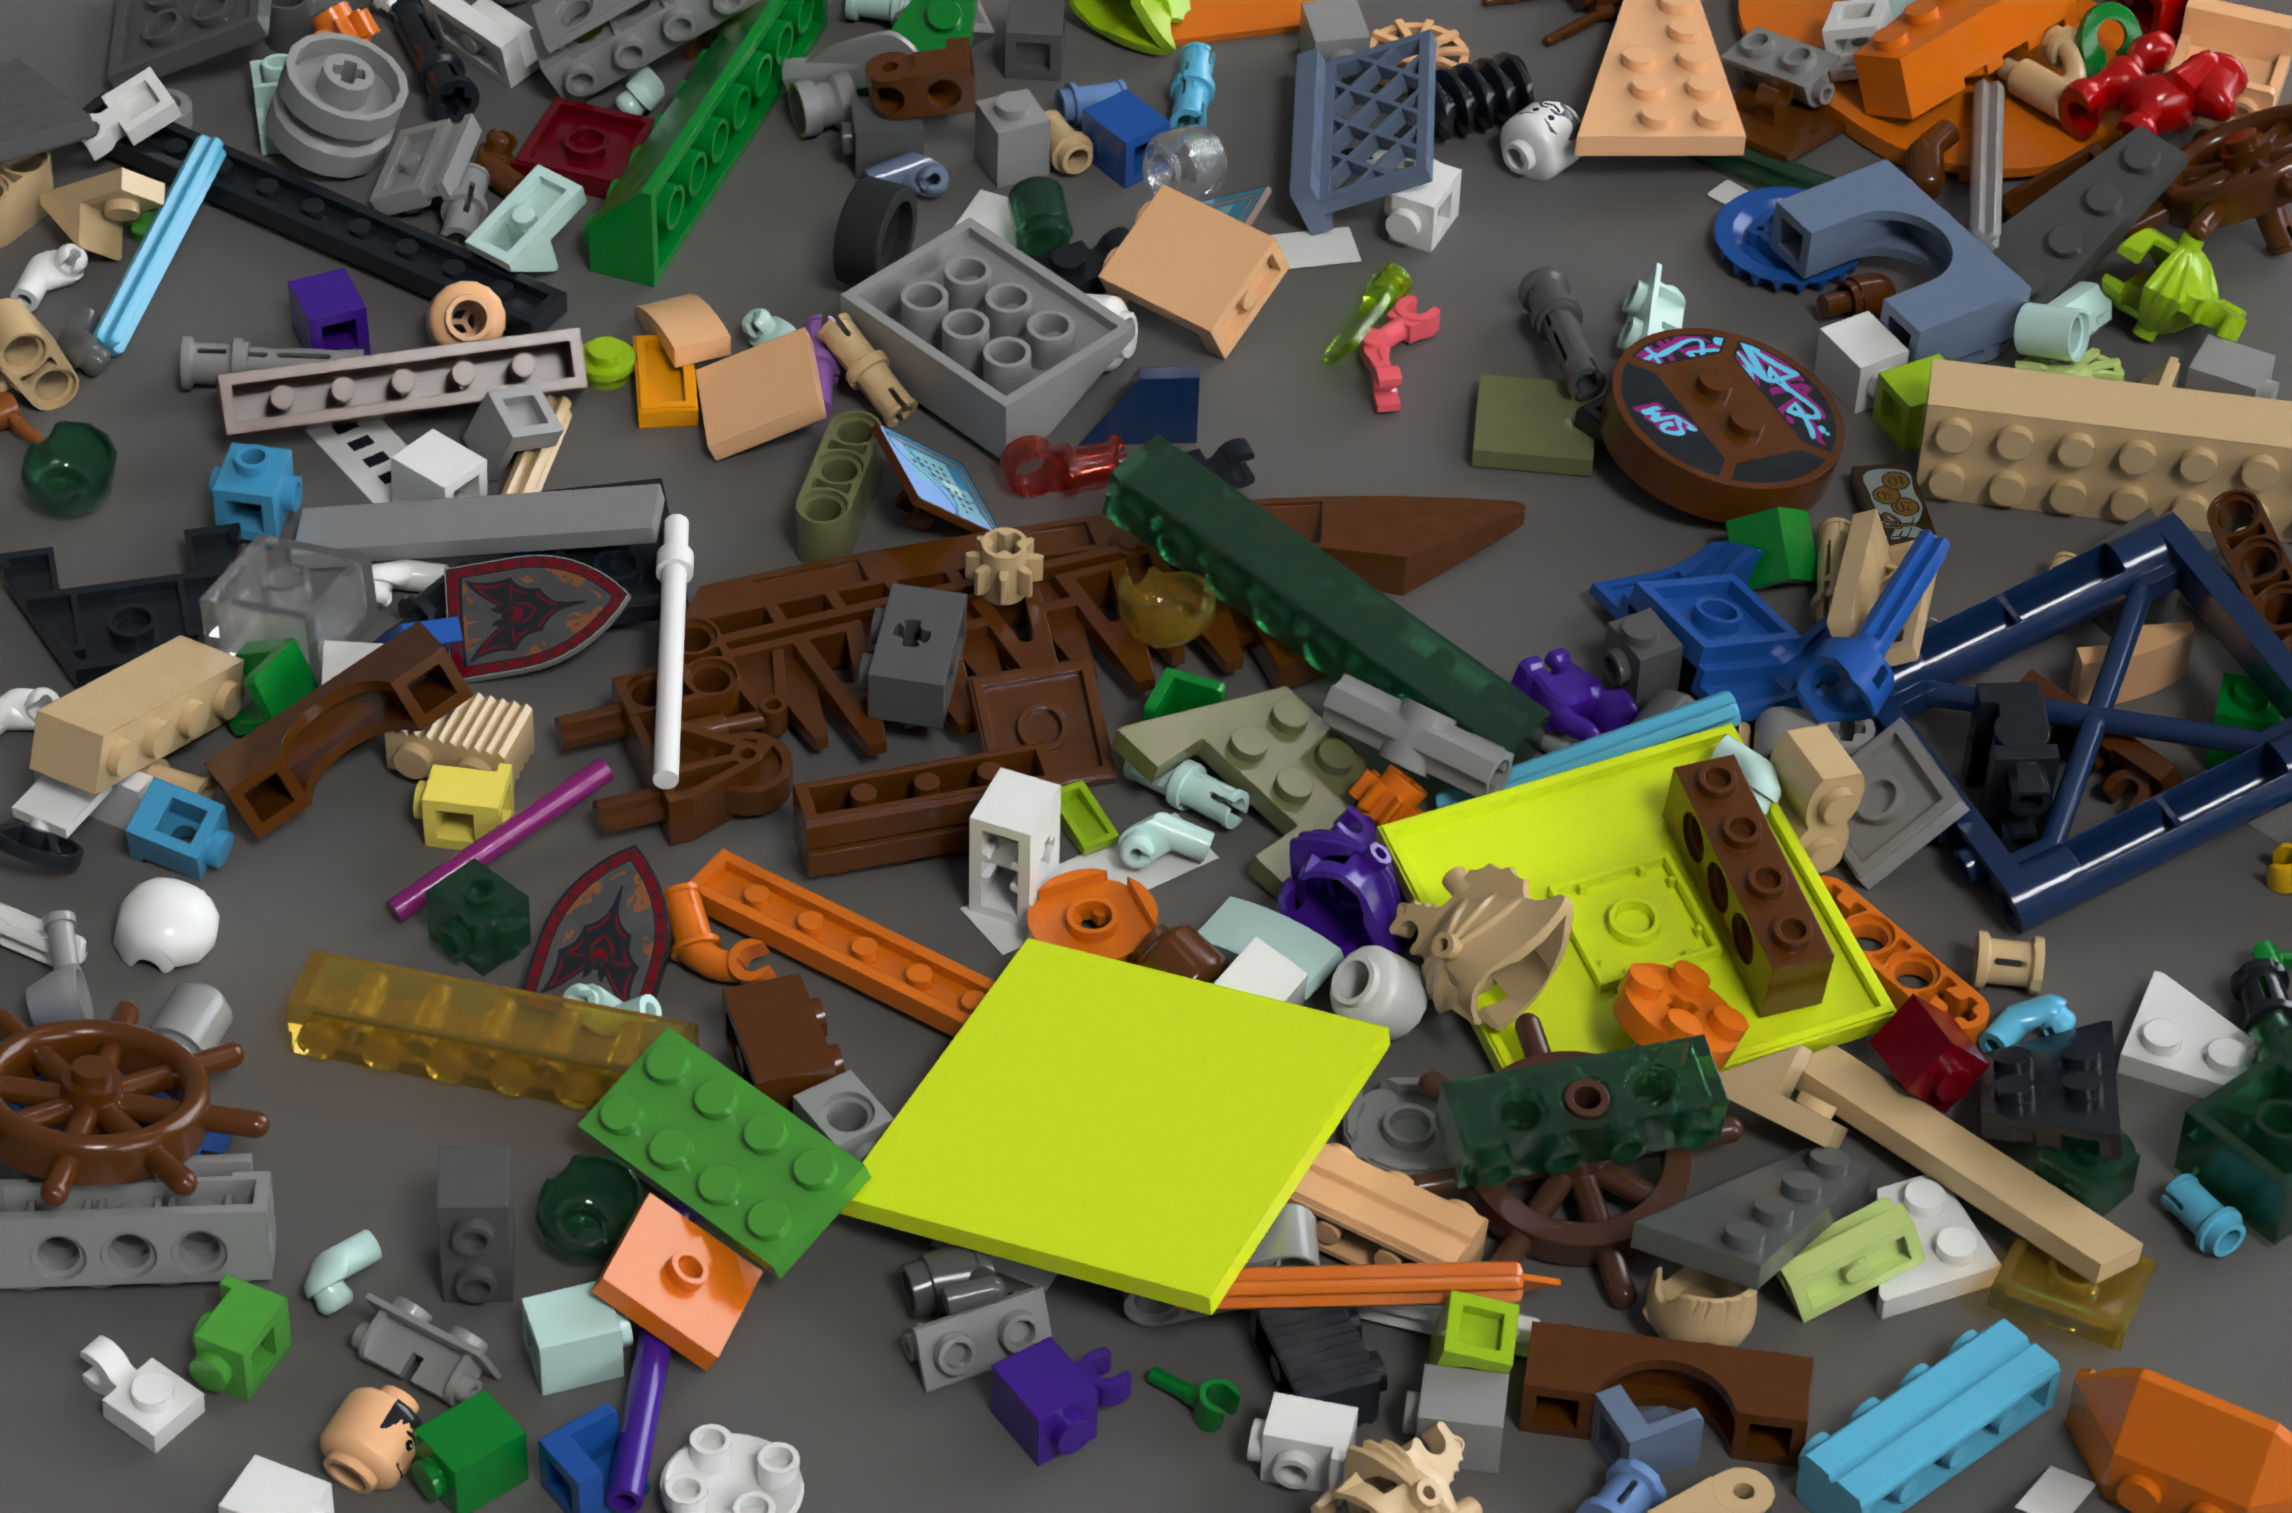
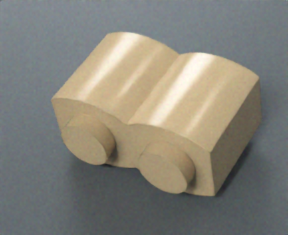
[1769,724,1865,873]

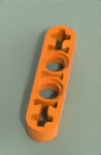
[1820,875,1990,1048]

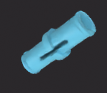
[1170,42,1215,139]

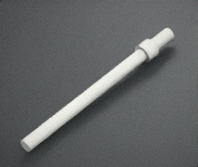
[653,514,694,789]

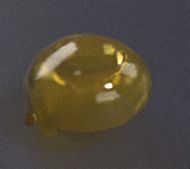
[1117,567,1216,648]

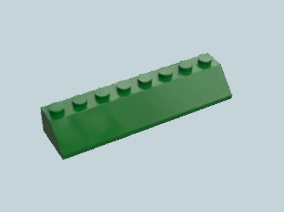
[583,0,827,287]

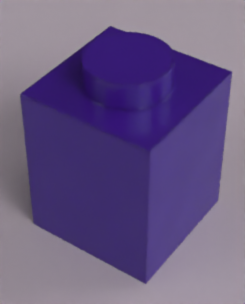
[288,268,371,355]

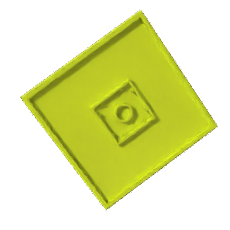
[1376,723,1897,1130]
[840,938,1391,1316]

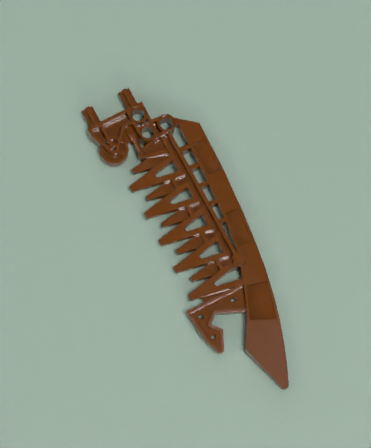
[554,496,1526,846]

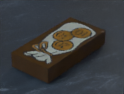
[1849,462,1938,546]

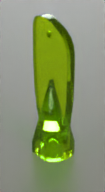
[1323,263,1413,364]

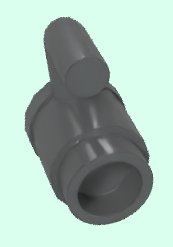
[900,1245,1006,1318]

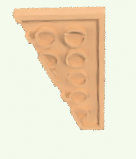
[1575,0,1746,156]

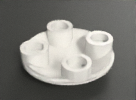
[660,1424,804,1513]

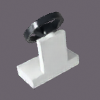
[0,747,153,868]

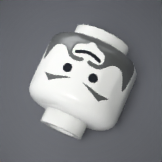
[1500,99,1582,182]

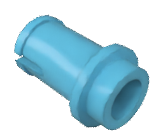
[2161,1173,2246,1257]

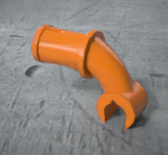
[663,882,778,985]

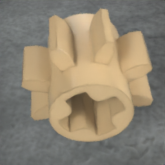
[965,527,1044,605]

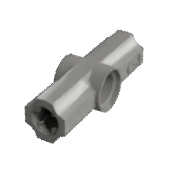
[1321,673,1514,797]

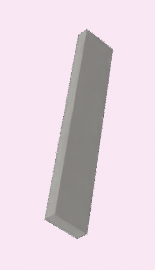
[292,484,665,567]

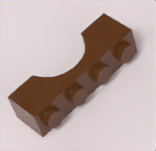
[204,621,474,840]
[1519,1321,1814,1467]

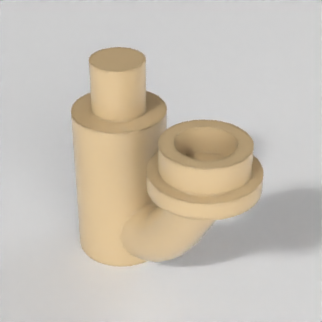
[1997,25,2087,121]

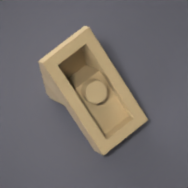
[40,167,165,261]
[1705,1045,1848,1149]

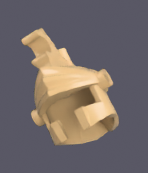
[1389,863,1573,1031]
[1310,1421,1483,1513]

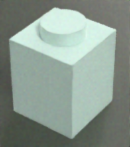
[521,1281,633,1396]

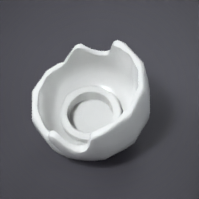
[113,877,220,973]

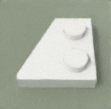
[2117,970,2267,1111]
[1876,1174,2002,1320]

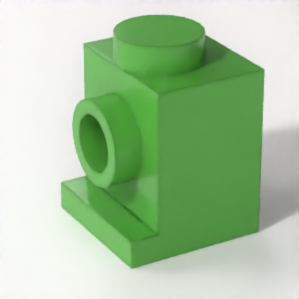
[189,1274,292,1402]

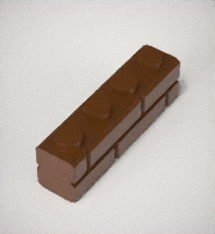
[793,742,1061,878]

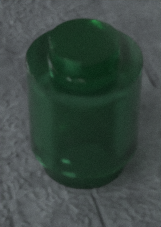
[1007,176,1073,258]

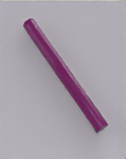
[386,758,614,923]

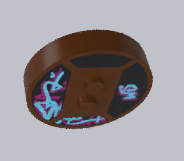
[1599,328,1845,523]

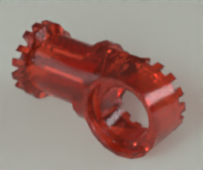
[1000,434,1129,498]

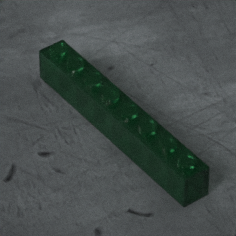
[1102,433,1551,766]

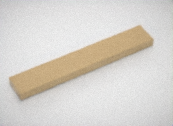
[1794,1044,2143,1285]

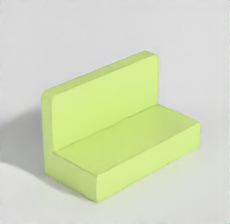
[1775,1197,1927,1323]

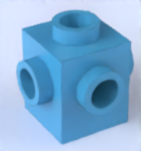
[209,442,303,544]

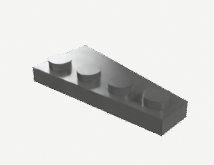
[1992,125,2188,304]
[1630,1146,1873,1291]

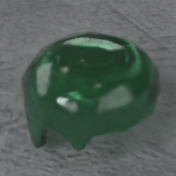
[21,420,117,517]
[535,1153,644,1264]

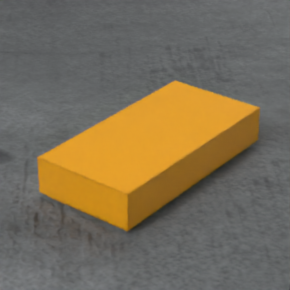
[633,335,699,429]

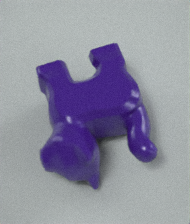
[1502,647,1638,742]

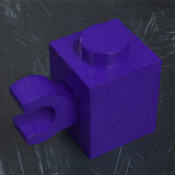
[991,1336,1132,1467]

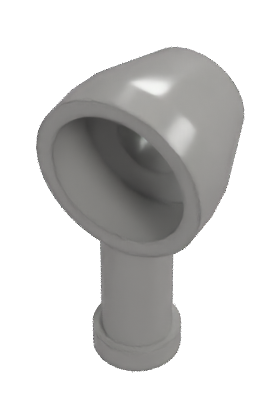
[26,910,94,1026]

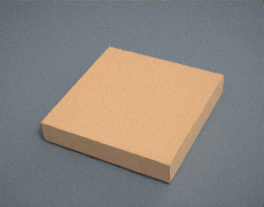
[695,327,827,461]

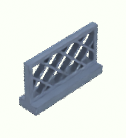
[1289,29,1437,235]

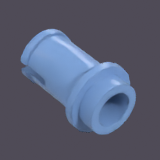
[1054,79,1128,127]

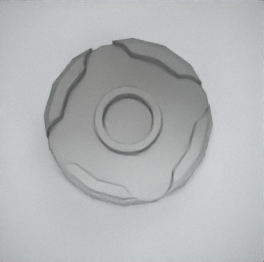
[1342,1077,1464,1177]

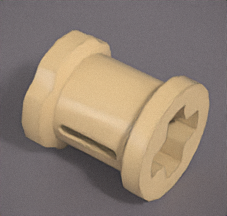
[1971,930,2045,995]

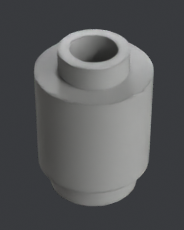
[149,983,233,1053]

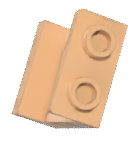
[2162,0,2292,128]
[1098,184,1290,360]

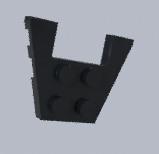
[0,523,242,688]

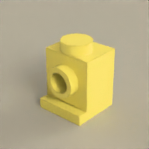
[413,763,515,850]

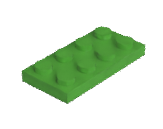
[577,1026,871,1279]

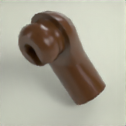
[1905,119,1960,200]
[475,128,526,197]

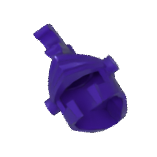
[1277,806,1418,960]

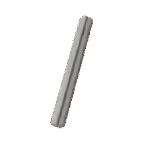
[1968,79,2005,252]

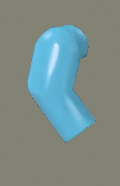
[1978,993,2076,1053]

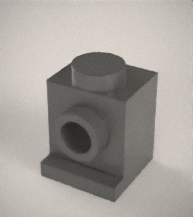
[1592,608,1684,713]

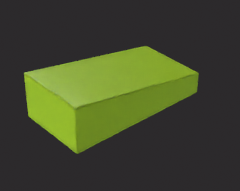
[1060,780,1120,856]

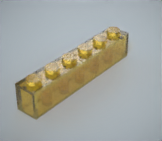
[286,950,699,1110]

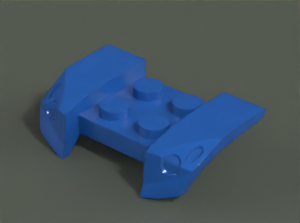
[1589,540,1832,722]

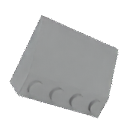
[840,217,1135,462]

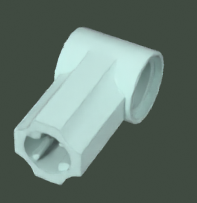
[2014,281,2112,362]

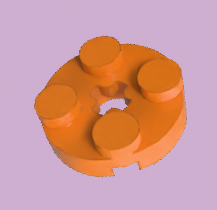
[1027,868,1158,963]
[1612,960,1749,1073]

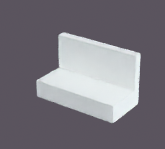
[427,0,540,89]

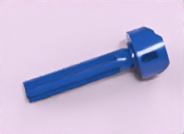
[1796,529,1951,722]

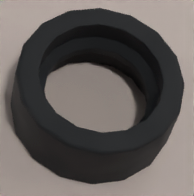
[833,176,917,286]

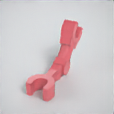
[1360,295,1440,413]

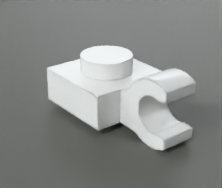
[80,1335,205,1454]

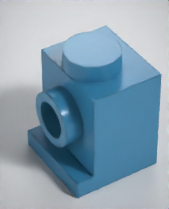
[125,777,234,881]

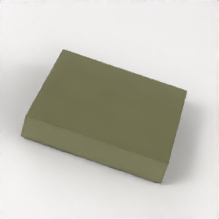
[1471,374,1598,476]

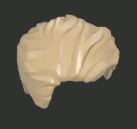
[1643,1265,1757,1347]

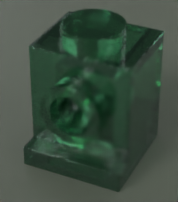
[2034,1129,2140,1217]

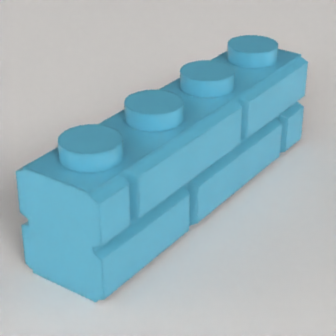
[1795,1318,2061,1513]

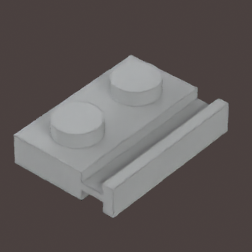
[369,113,482,215]

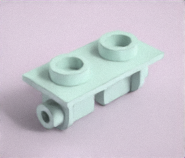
[1617,262,1686,354]

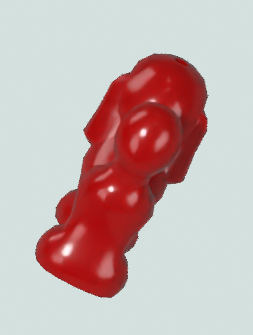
[2060,31,2249,140]

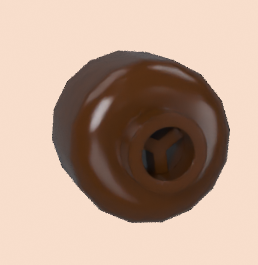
[1129,923,1228,984]

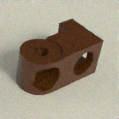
[865,36,977,119]

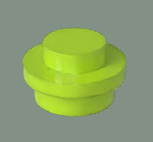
[582,336,636,390]

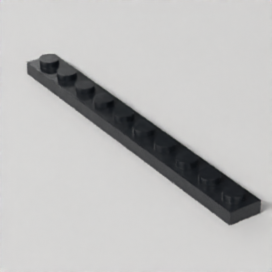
[78,91,568,335]

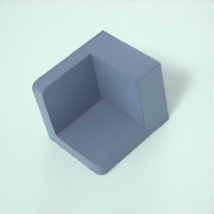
[1590,1385,1704,1488]

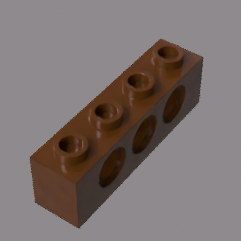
[1663,754,1835,1018]

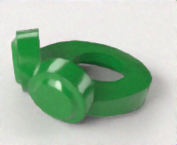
[2076,1,2149,78]

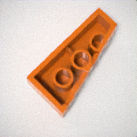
[1853,0,2080,120]

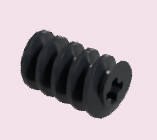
[1407,52,1535,142]

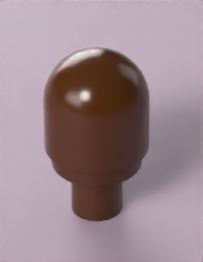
[1817,272,1897,319]

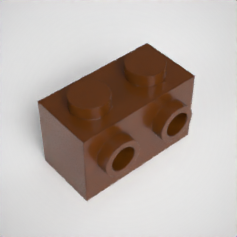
[722,973,845,1114]

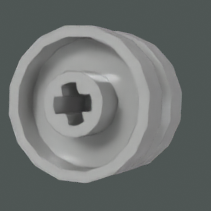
[265,32,409,178]

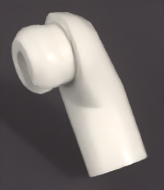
[10,243,88,312]
[358,559,449,607]
[0,687,59,735]

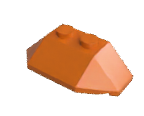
[2065,1368,2292,1513]

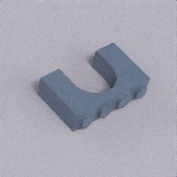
[1769,159,2032,363]

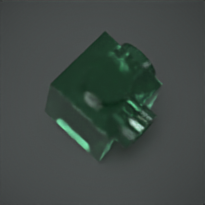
[426,858,531,977]

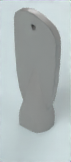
[782,30,919,90]

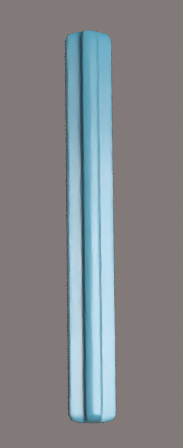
[92,134,226,357]
[1435,691,1741,809]

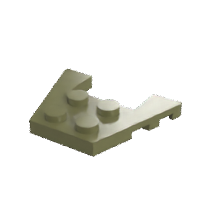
[1111,686,1376,904]

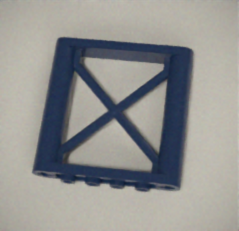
[1871,511,2292,935]

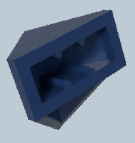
[1078,366,1200,446]

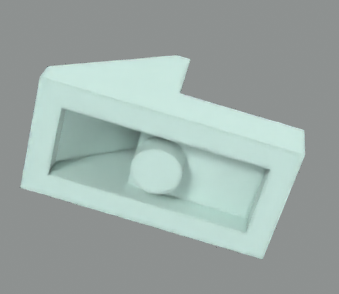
[464,164,587,272]

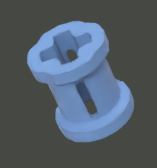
[1576,1458,1667,1513]

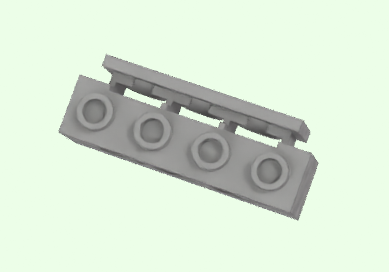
[529,0,761,102]
[0,1153,277,1291]

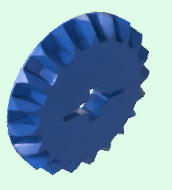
[1714,187,1862,294]

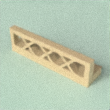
[1826,508,1937,667]

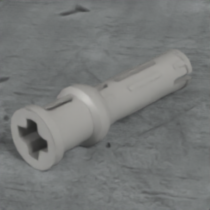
[180,336,364,390]

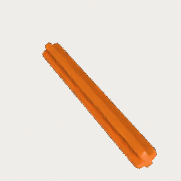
[1176,1261,1524,1311]

